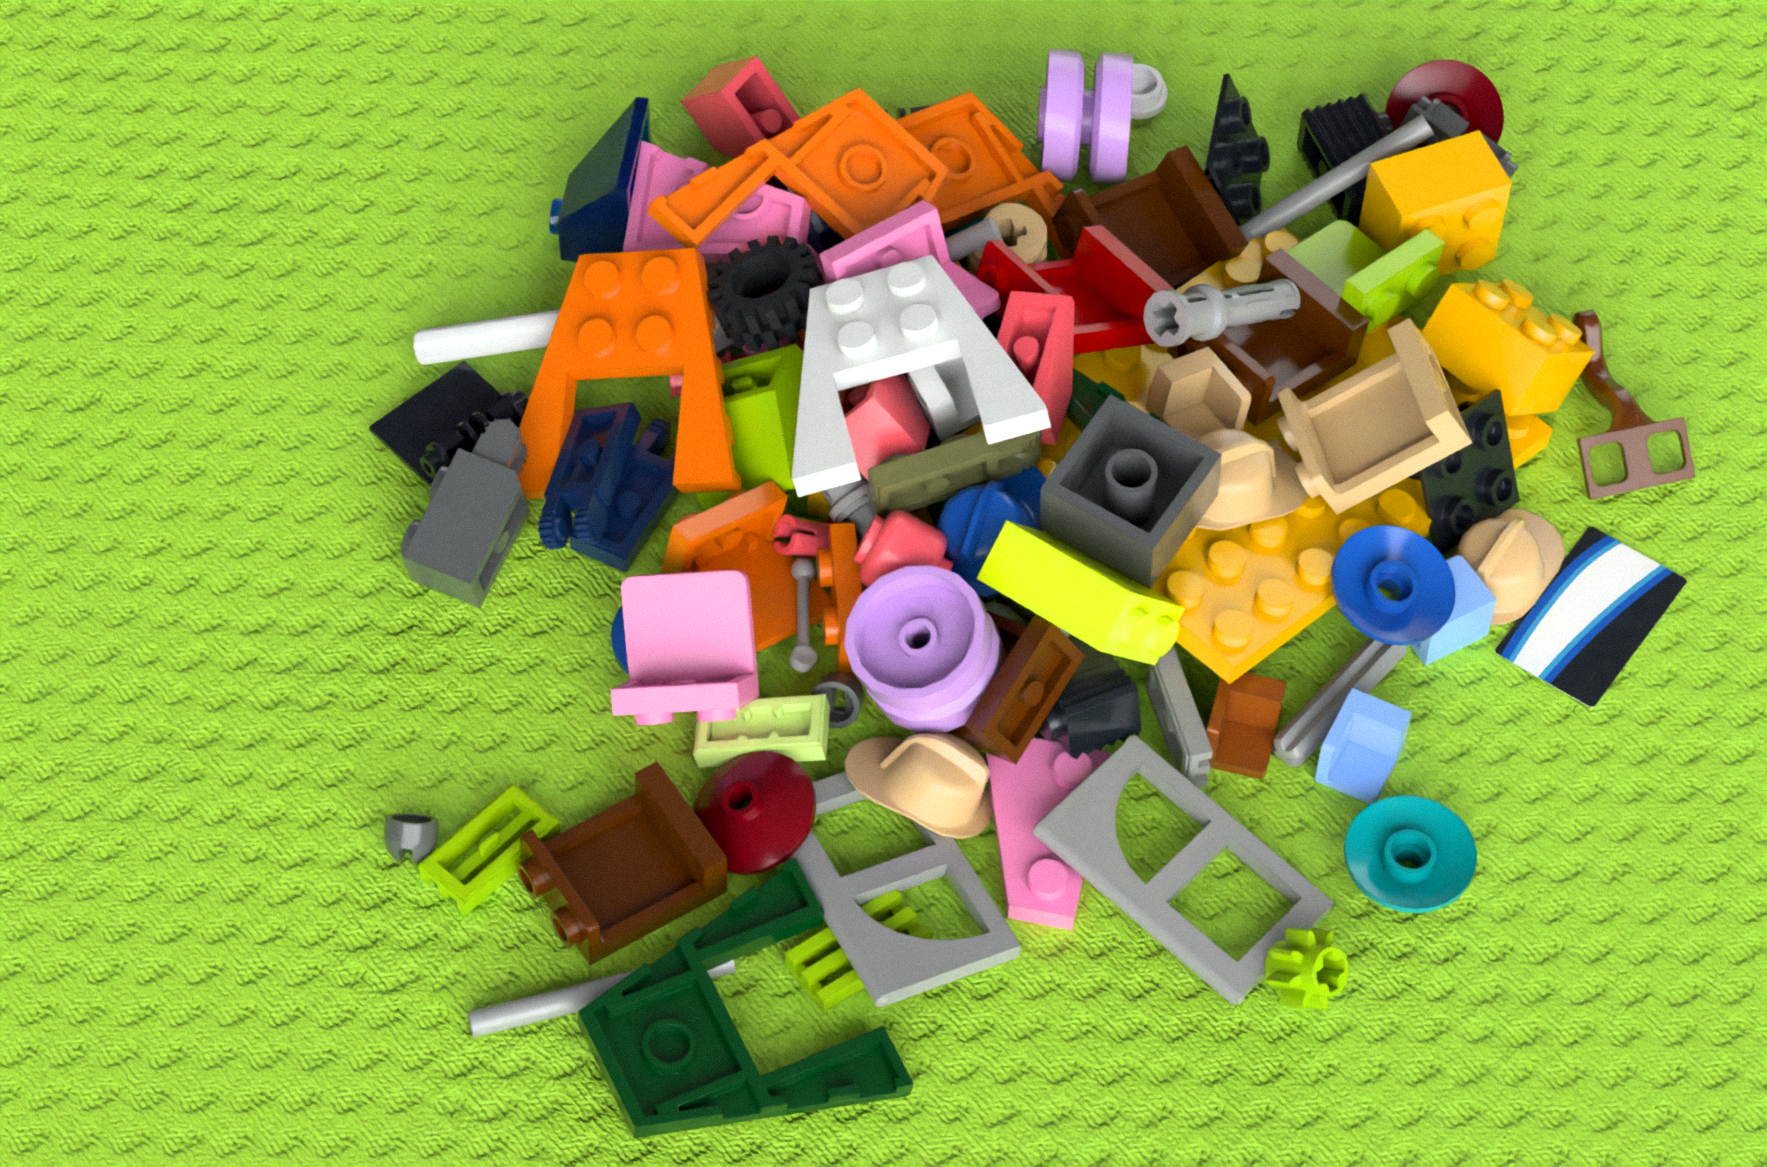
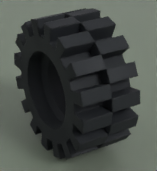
[707,236,826,352]

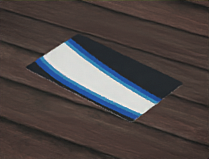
[1495,527,1687,707]

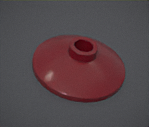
[1385,60,1504,144]
[693,751,816,875]

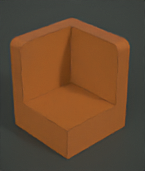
[1206,672,1286,779]

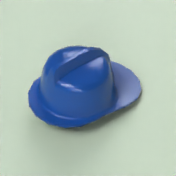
[936,466,1047,597]

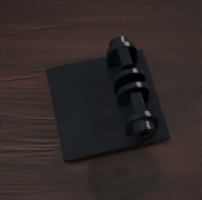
[1204,73,1270,227]
[369,361,529,487]
[1405,389,1520,554]

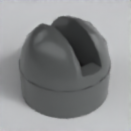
[811,672,864,728]
[384,813,439,864]

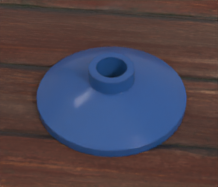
[1331,525,1456,646]

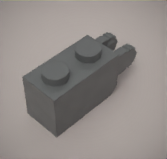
[401,418,530,608]

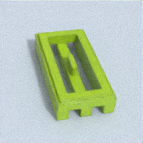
[418,783,560,915]
[785,890,933,1013]

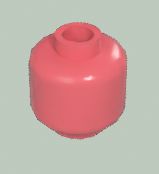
[852,509,954,587]

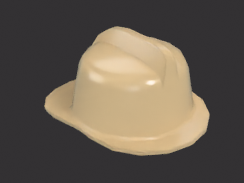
[1196,428,1307,531]
[1445,509,1565,625]
[844,732,993,839]

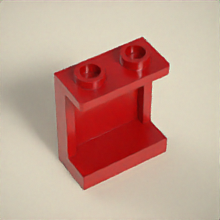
[975,225,1176,355]

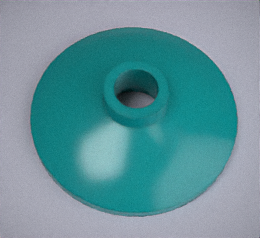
[1344,795,1477,913]

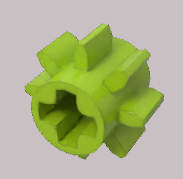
[1265,927,1349,1010]

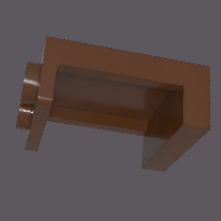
[1051,145,1249,290]
[1167,248,1369,426]
[947,610,1085,765]
[516,762,727,965]

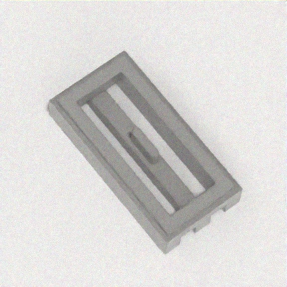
[1145,645,1213,788]

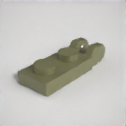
[868,430,1042,519]

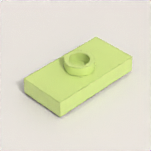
[693,694,830,768]

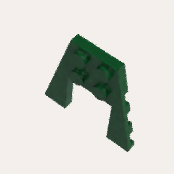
[577,858,914,1138]

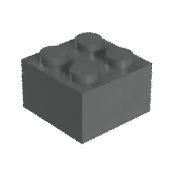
[1039,394,1222,589]

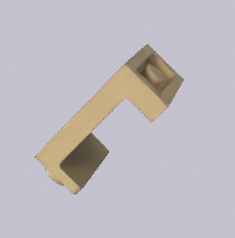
[1277,318,1472,514]

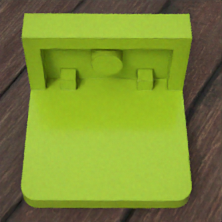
[1286,220,1445,335]

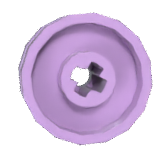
[1037,48,1133,185]
[844,565,1007,733]

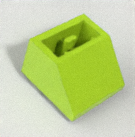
[696,344,804,509]

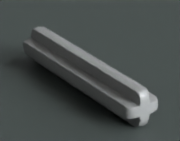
[1272,637,1407,767]

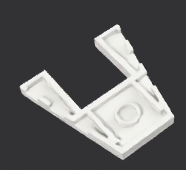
[792,255,1051,497]

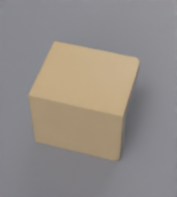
[1146,346,1251,441]

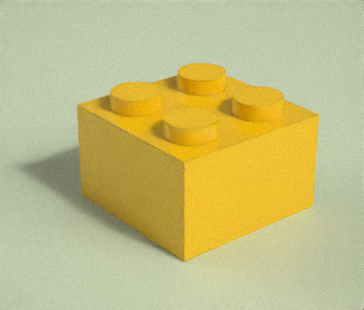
[1358,130,1512,277]
[1421,279,1595,416]

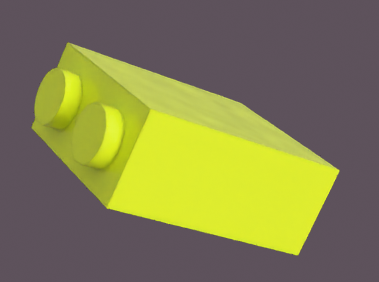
[976,520,1185,665]

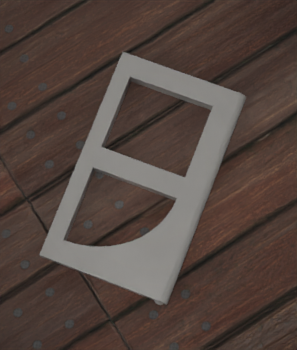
[1032,734,1334,1006]
[788,771,1021,1007]

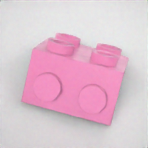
[819,200,1001,321]
[611,569,759,725]

